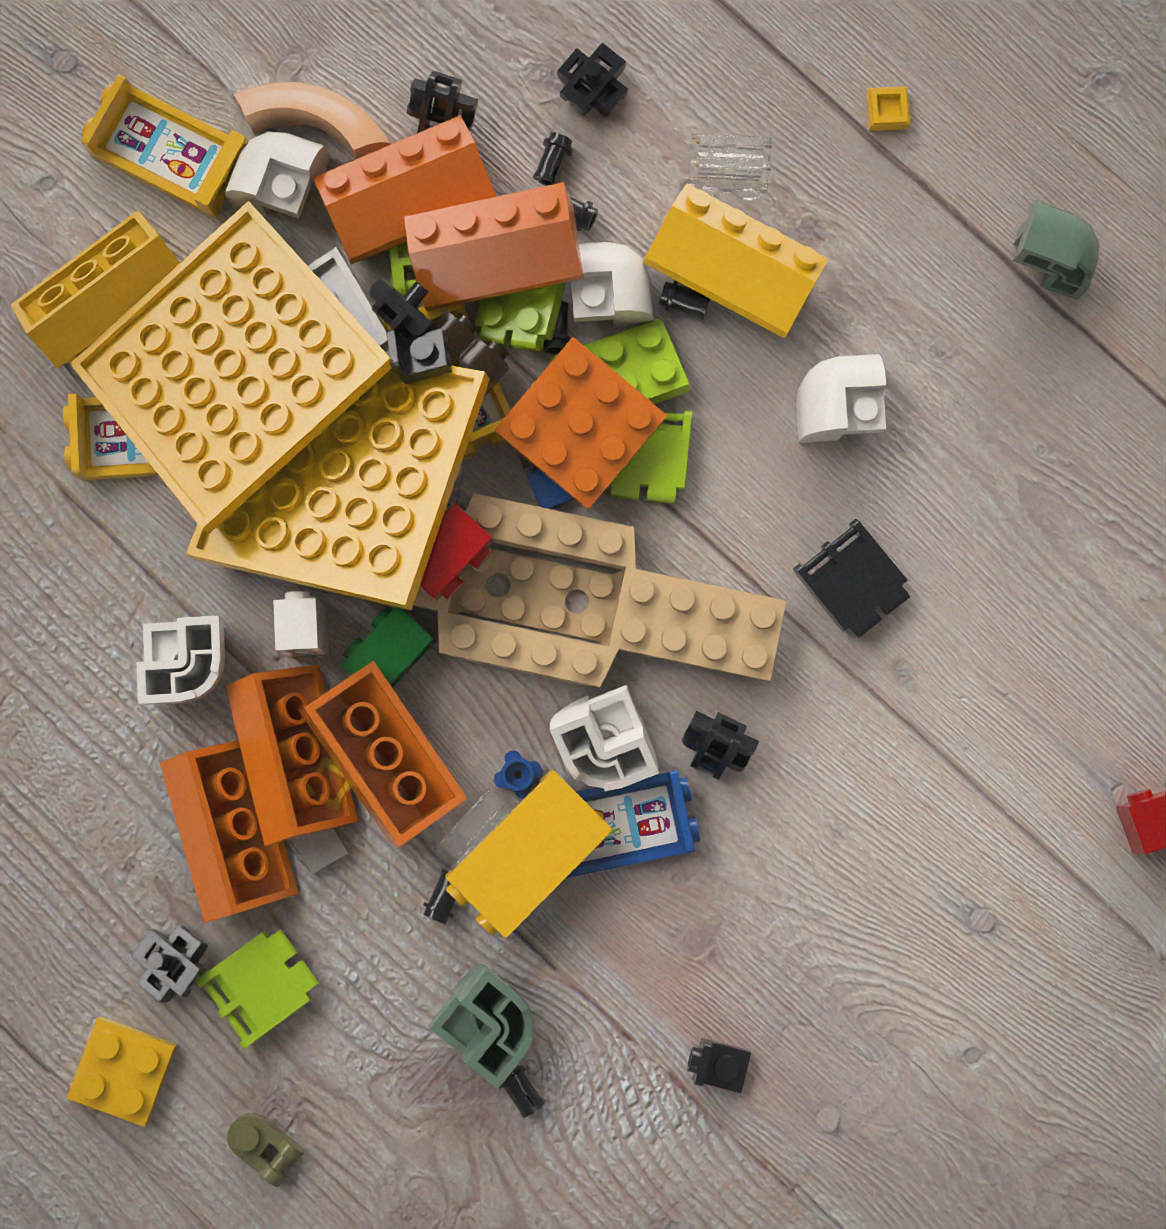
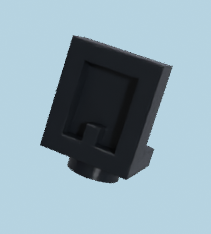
[383,329,452,384]
[687,1038,751,1093]

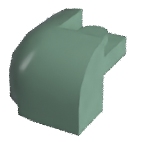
[1013,200,1099,300]
[428,964,533,1089]

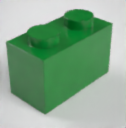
[340,607,436,688]

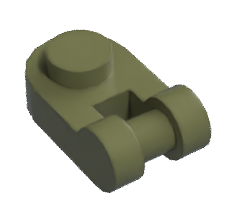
[227,1113,304,1187]

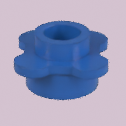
[494,751,542,799]

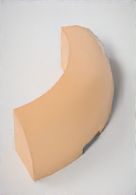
[234,82,391,160]

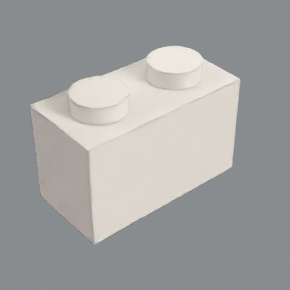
[273,591,329,657]

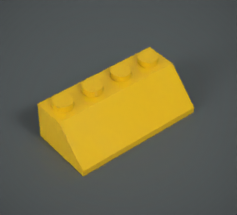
[643,184,828,339]
[11,210,180,369]

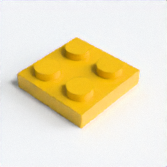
[66,1016,178,1127]

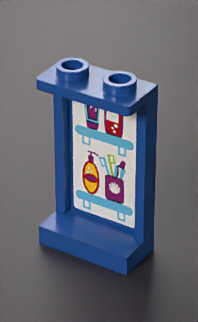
[564,770,700,880]

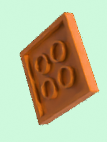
[494,337,667,511]

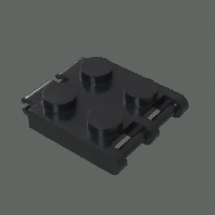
[793,519,910,638]

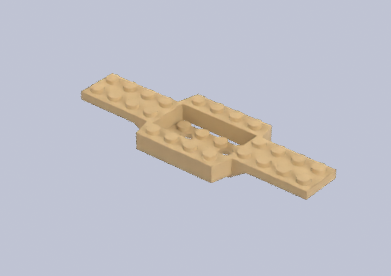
[413,493,787,689]

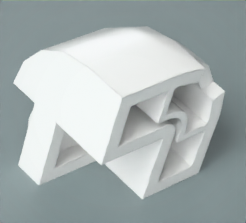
[225,132,331,219]
[570,242,654,328]
[796,354,886,443]
[136,615,225,705]
[550,685,659,791]

